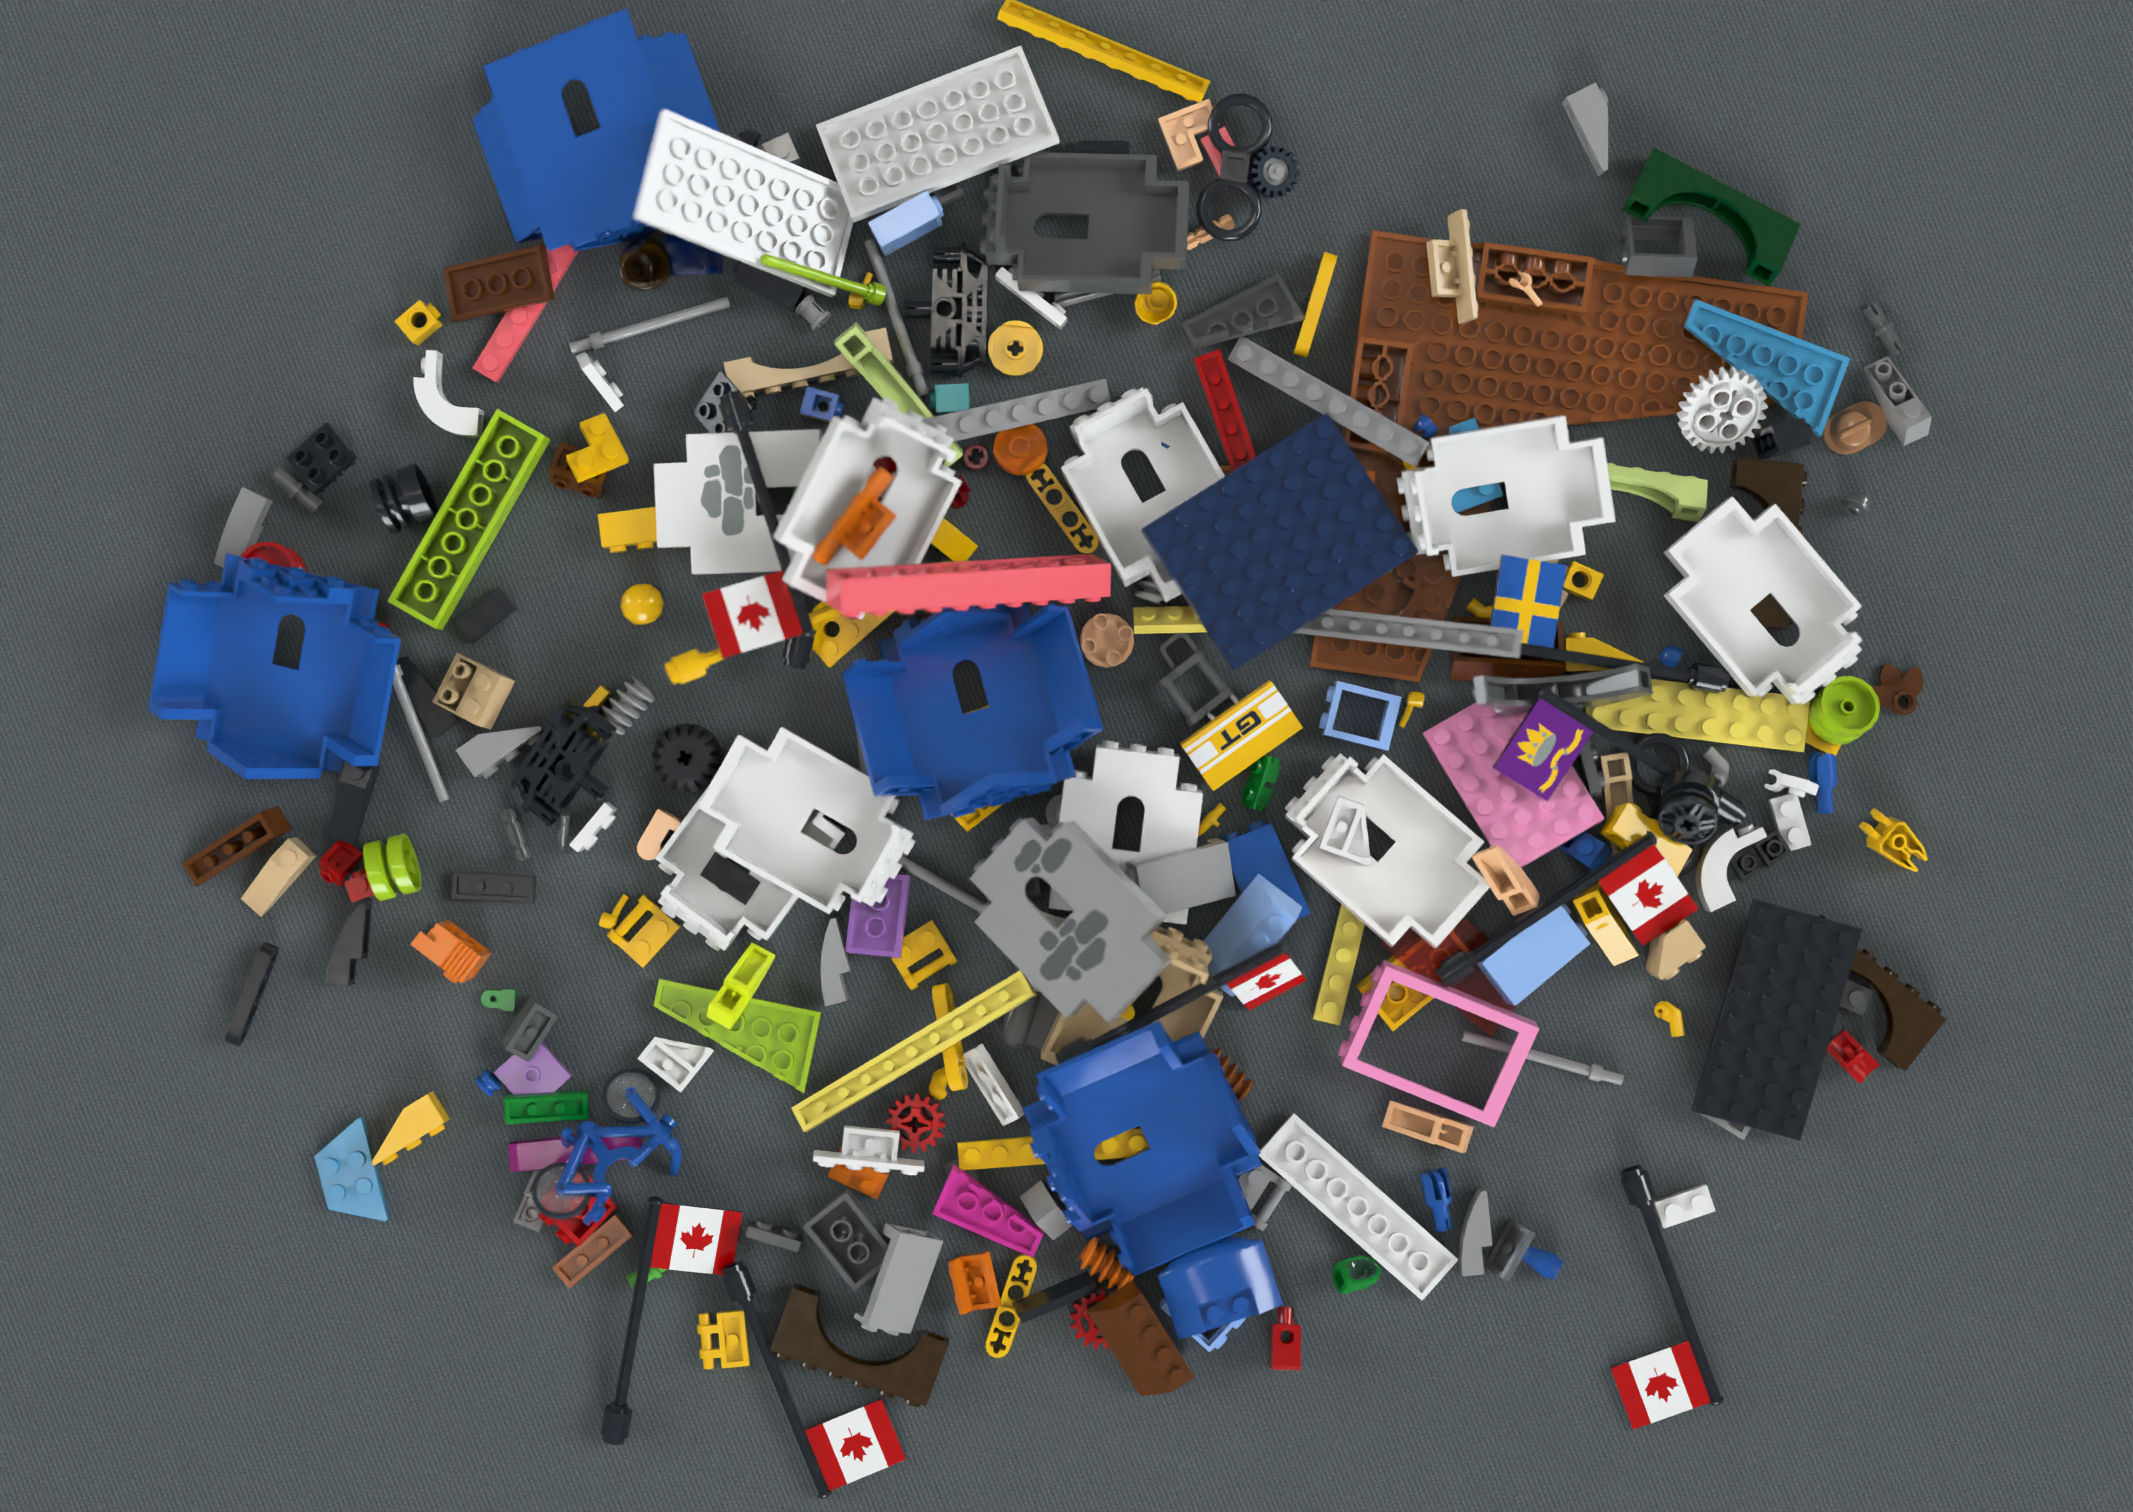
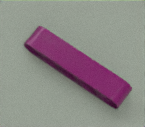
[507,1135,643,1172]

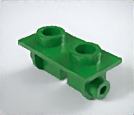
[1240,755,1281,812]

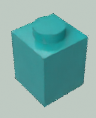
[930,383,970,415]

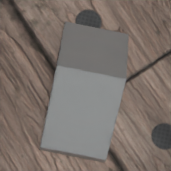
[1020,1180,1073,1240]

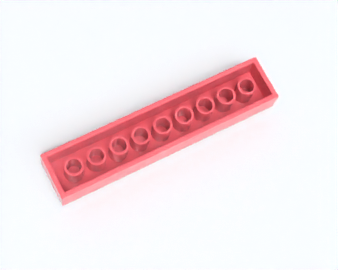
[826,554,1111,617]

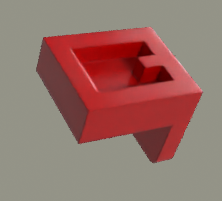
[319,840,363,887]

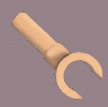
[1509,271,1543,307]

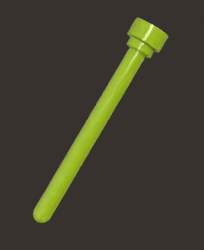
[760,254,886,306]

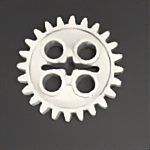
[1677,367,1768,454]

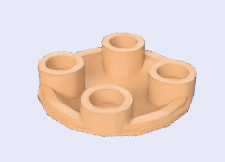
[1080,613,1134,668]

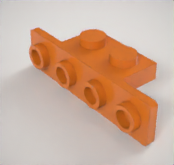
[812,467,897,566]

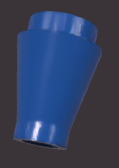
[1522,1245,1563,1280]

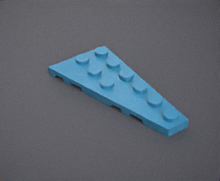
[1684,300,1850,437]

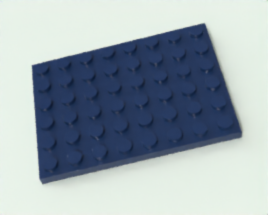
[1141,413,1419,671]

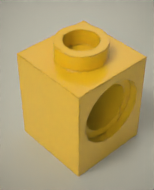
[395,300,443,346]
[1563,561,1604,601]

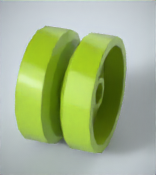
[1808,676,1880,745]
[363,833,422,901]

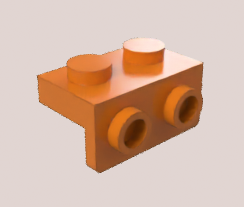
[827,1146,891,1199]
[948,1251,1001,1315]

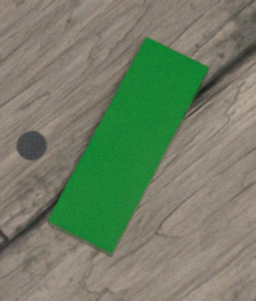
[504,1090,589,1124]

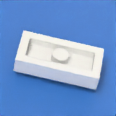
[1768,793,1812,851]
[570,802,617,852]
[1653,1183,1716,1229]

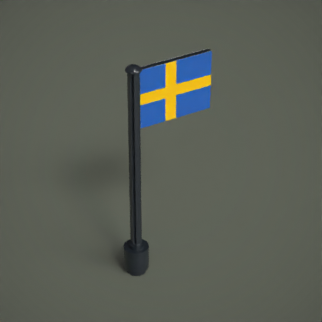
[1489,555,1729,694]

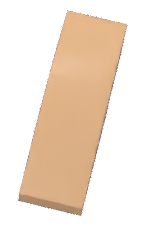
[1472,845,1540,916]
[1382,1100,1474,1153]

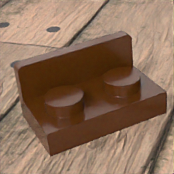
[549,442,610,499]

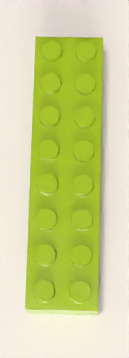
[388,409,551,630]

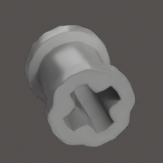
[795,294,831,331]

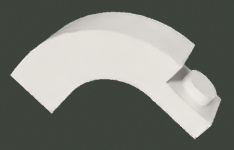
[414,350,484,438]
[1695,824,1767,912]

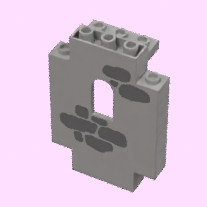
[969,818,1172,1022]

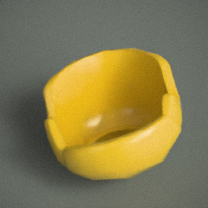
[1134,281,1177,325]
[620,584,664,625]

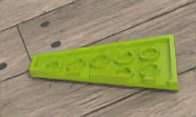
[654,978,821,1093]

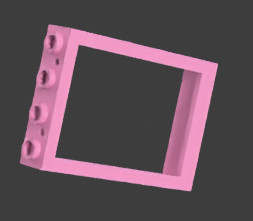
[1338,960,1539,1127]

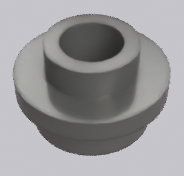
[1843,492,1870,517]

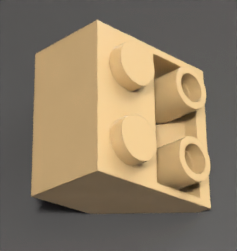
[432,653,515,730]
[1646,919,1706,980]

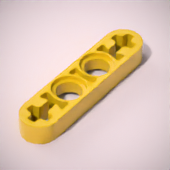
[1293,251,1338,358]
[1026,463,1099,554]
[932,983,968,1091]
[986,1253,1037,1358]

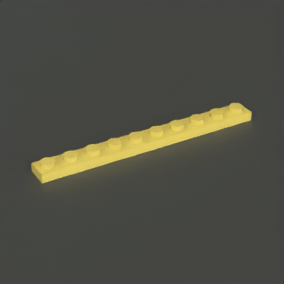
[791,970,1037,1132]

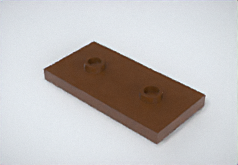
[443,245,555,323]

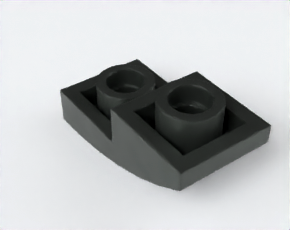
[1729,829,1792,882]

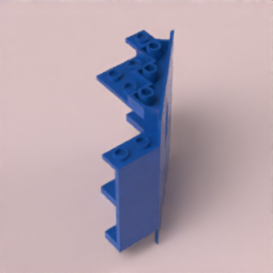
[472,8,720,252]
[148,553,401,779]
[842,602,1103,821]
[1022,1021,1262,1276]

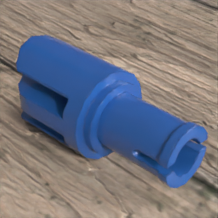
[1809,751,1838,814]
[1420,1167,1453,1232]

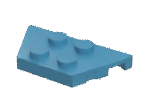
[314,1117,390,1221]

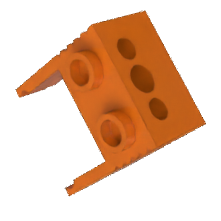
[410,920,492,983]

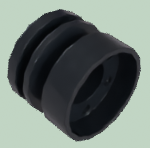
[370,463,438,534]
[1658,770,1720,844]

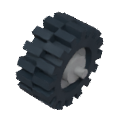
[1247,146,1300,198]

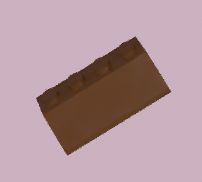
[1449,616,1566,681]
[1086,1280,1194,1396]

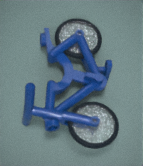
[531,1069,682,1226]

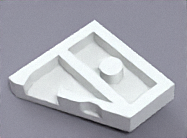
[576,350,624,412]
[1319,795,1371,866]
[637,1037,714,1093]

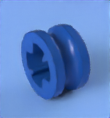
[475,1069,502,1097]

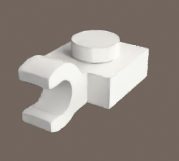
[1764,770,1819,798]

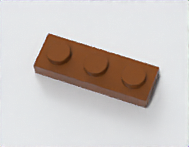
[552,1213,634,1289]

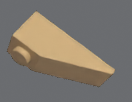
[241,837,317,917]

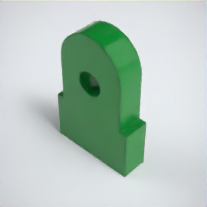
[481,988,517,1012]

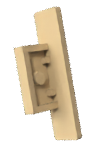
[1426,209,1478,324]

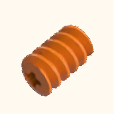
[1076,1237,1135,1290]

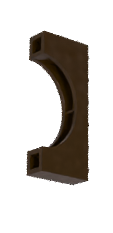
[1730,458,1807,630]
[1819,915,1947,1071]
[770,1283,950,1407]

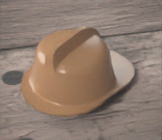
[1823,401,1887,455]

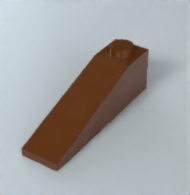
[182,806,292,887]

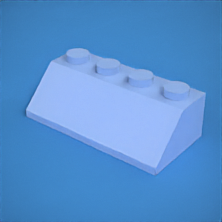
[1203,874,1302,997]

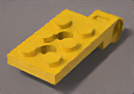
[812,601,897,668]

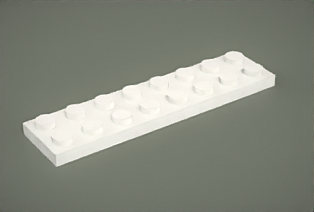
[1258,1112,1458,1300]

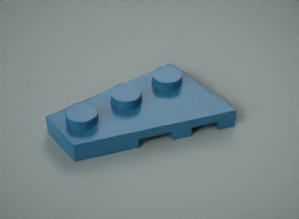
[1447,418,1504,513]

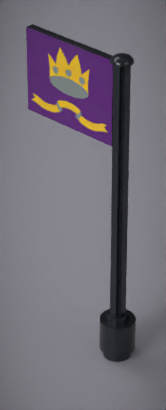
[1493,685,1747,826]

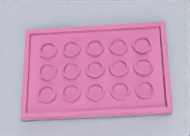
[1423,702,1605,868]

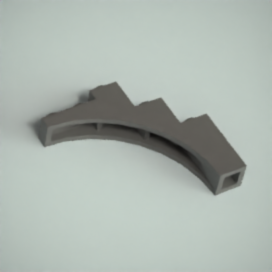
[1473,664,1653,716]

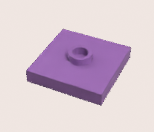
[494,1042,573,1095]

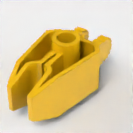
[1859,808,1928,872]

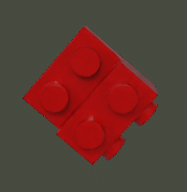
[538,1169,618,1247]

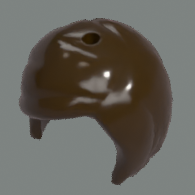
[618,238,671,291]

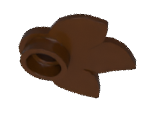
[1872,664,1923,716]

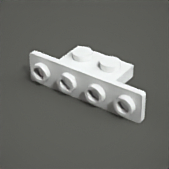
[813,1125,924,1175]

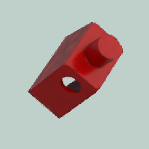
[1269,1307,1301,1370]

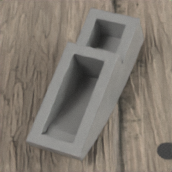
[214,487,273,568]
[820,916,852,1006]
[1458,1187,1493,1277]

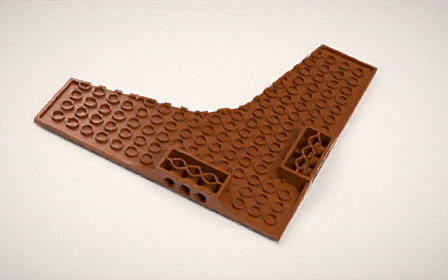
[1309,230,1809,682]

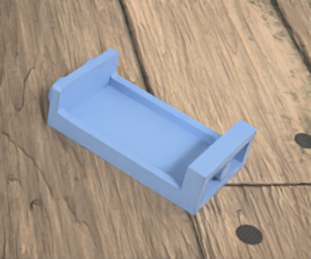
[1477,904,1590,1006]

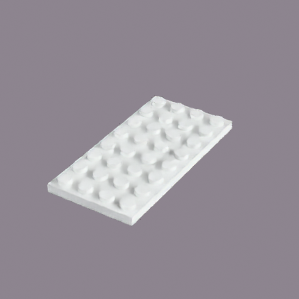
[816,46,1060,223]
[633,109,853,297]

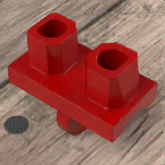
[1827,1029,1880,1084]

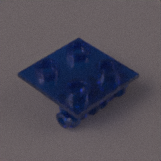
[666,232,723,276]

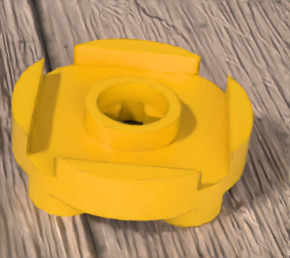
[988,320,1043,377]

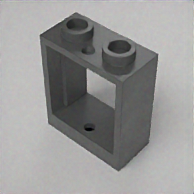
[1618,215,1698,278]

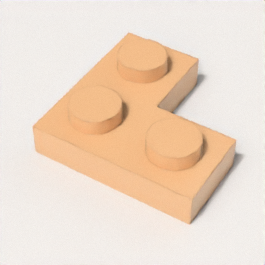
[1158,99,1219,172]

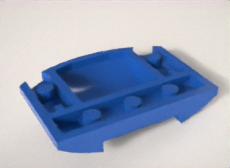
[1158,1236,1283,1339]

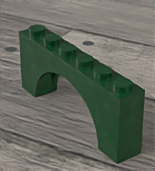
[1622,148,1801,286]

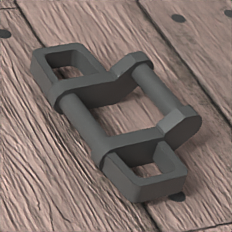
[1156,633,1239,727]

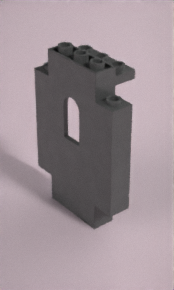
[981,152,1190,295]

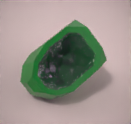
[1332,1256,1381,1294]

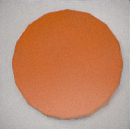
[993,424,1048,476]

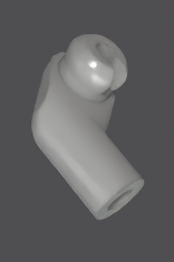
[1702,746,1729,788]

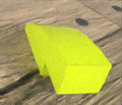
[706,943,776,1029]

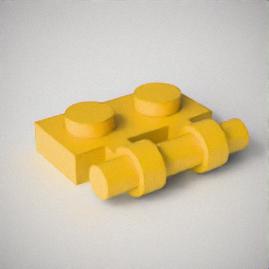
[697,1309,750,1369]

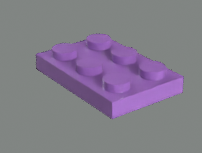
[845,874,911,958]

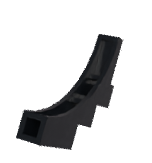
[733,129,808,312]

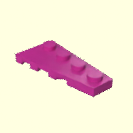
[932,1164,1044,1258]

